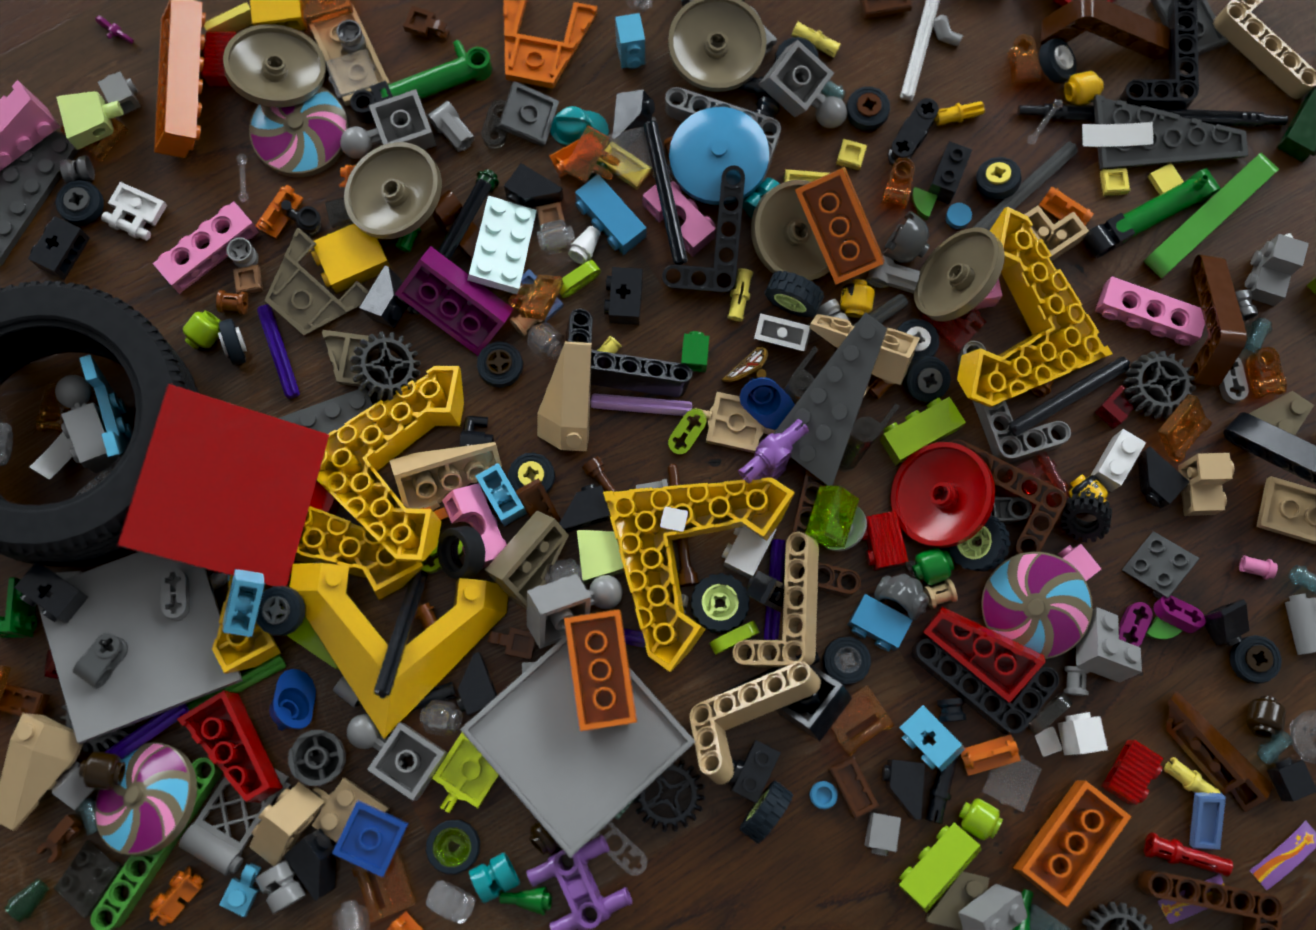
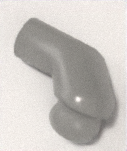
[933,15,963,47]

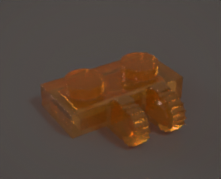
[564,125,620,183]
[508,274,564,320]

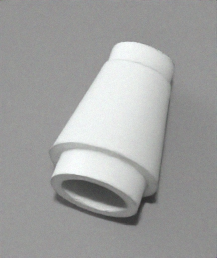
[568,226,601,264]

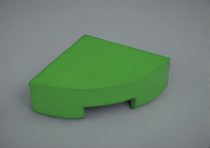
[911,187,937,220]
[1145,616,1182,640]

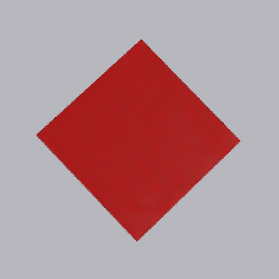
[117,384,329,587]

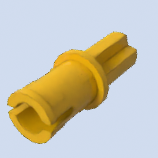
[935,101,985,126]

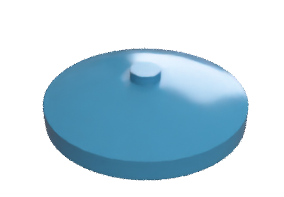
[669,107,769,205]

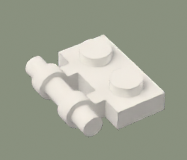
[101,182,167,241]

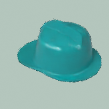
[550,106,609,145]

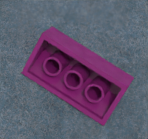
[395,246,513,356]

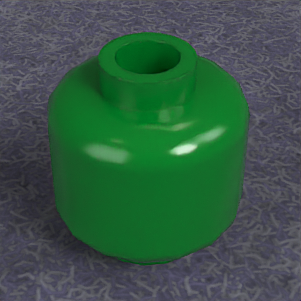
[912,547,954,586]

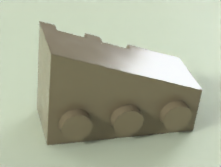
[485,511,569,609]

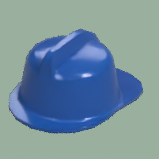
[739,377,795,430]
[269,669,316,731]

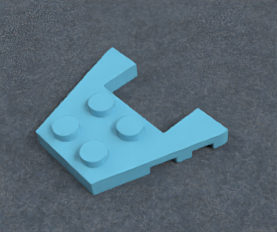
[80,355,133,458]

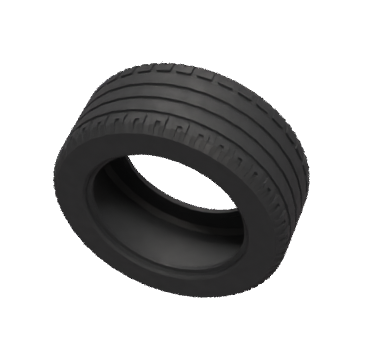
[0,281,199,567]

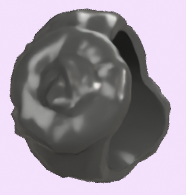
[874,573,929,620]

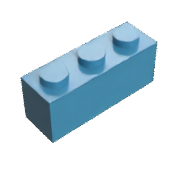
[575,174,646,255]

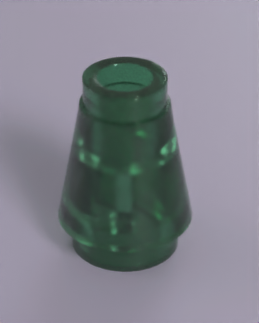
[4,878,50,923]

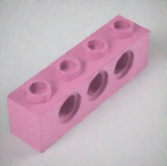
[153,202,259,294]
[1095,276,1205,346]

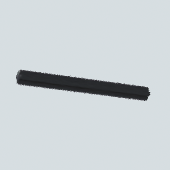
[643,121,687,265]
[406,179,491,315]
[1008,356,1130,436]
[374,569,428,699]

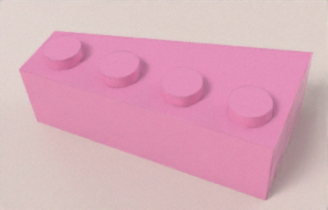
[0,80,60,171]

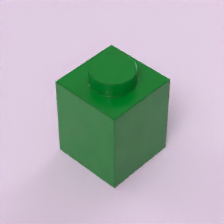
[681,331,710,373]

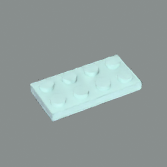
[467,196,536,294]

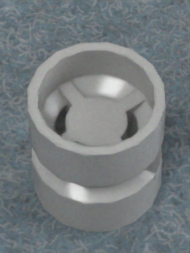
[255,860,306,914]

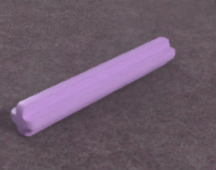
[591,393,692,416]

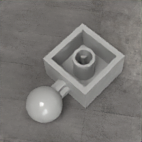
[758,40,847,128]
[340,89,436,159]
[55,375,123,473]
[526,574,623,648]
[347,714,448,801]

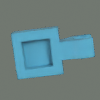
[219,863,261,917]

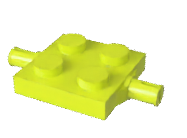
[432,732,499,813]

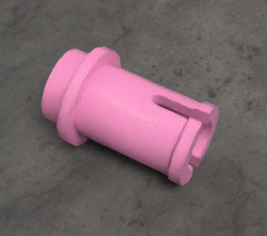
[1239,555,1278,580]

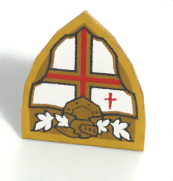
[721,347,768,382]

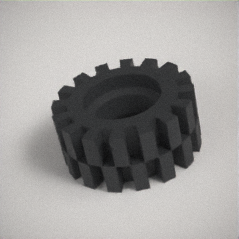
[1061,492,1112,543]

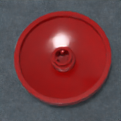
[891,442,995,548]

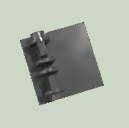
[1122,531,1200,599]

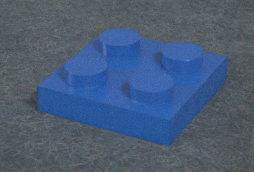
[332,800,409,877]

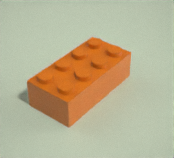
[795,167,885,284]
[564,609,638,731]
[1013,781,1132,907]

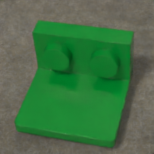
[0,577,37,638]

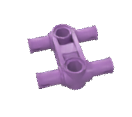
[738,419,809,483]
[527,835,633,930]

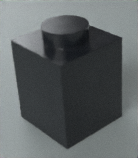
[1267,757,1316,801]

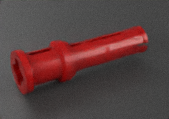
[1144,832,1233,877]

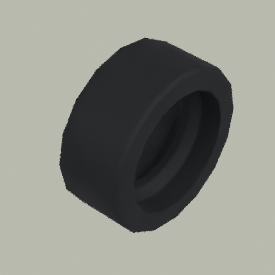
[437,526,486,579]

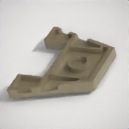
[264,228,369,336]

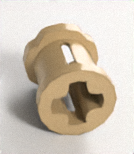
[509,303,543,337]
[923,579,958,609]

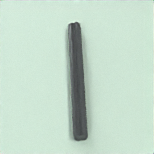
[972,141,1078,231]

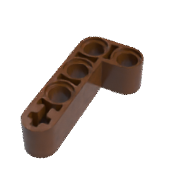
[432,190,480,263]

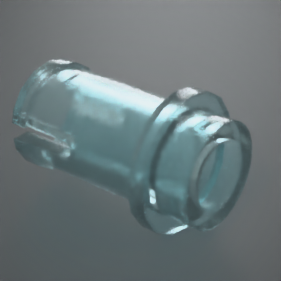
[821,80,846,100]
[1245,318,1273,352]
[1288,565,1316,594]
[1257,731,1293,764]
[75,797,98,835]

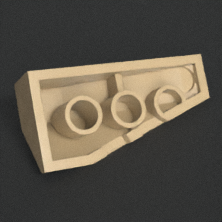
[809,314,920,385]
[537,342,592,451]
[389,442,502,511]
[0,713,84,830]

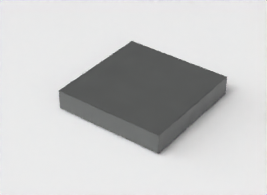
[498,81,559,147]

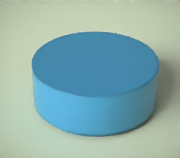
[945,203,972,229]
[809,781,838,809]

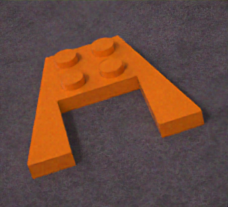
[504,0,597,89]

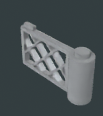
[1285,594,1316,655]
[179,768,291,876]

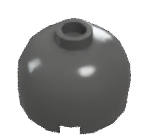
[882,211,930,263]
[288,730,346,786]

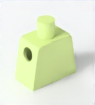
[57,91,124,150]
[577,530,625,584]

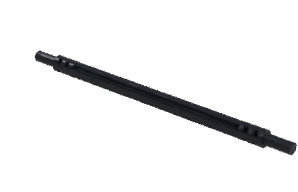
[1018,103,1288,127]

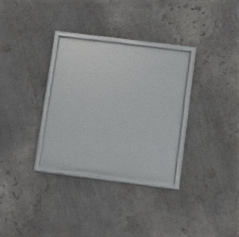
[38,552,243,744]
[460,635,696,858]

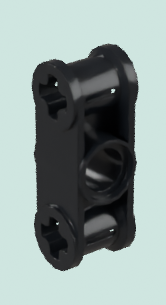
[888,98,939,167]

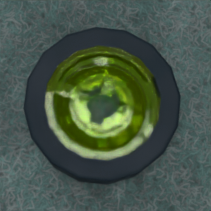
[426,820,480,874]

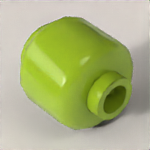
[183,310,220,349]
[959,798,1003,840]

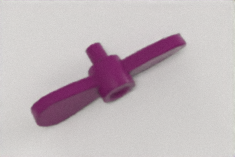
[95,16,134,44]

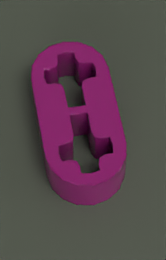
[1153,596,1206,633]
[1119,602,1153,647]

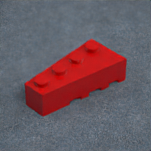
[923,607,1045,703]
[177,690,283,803]

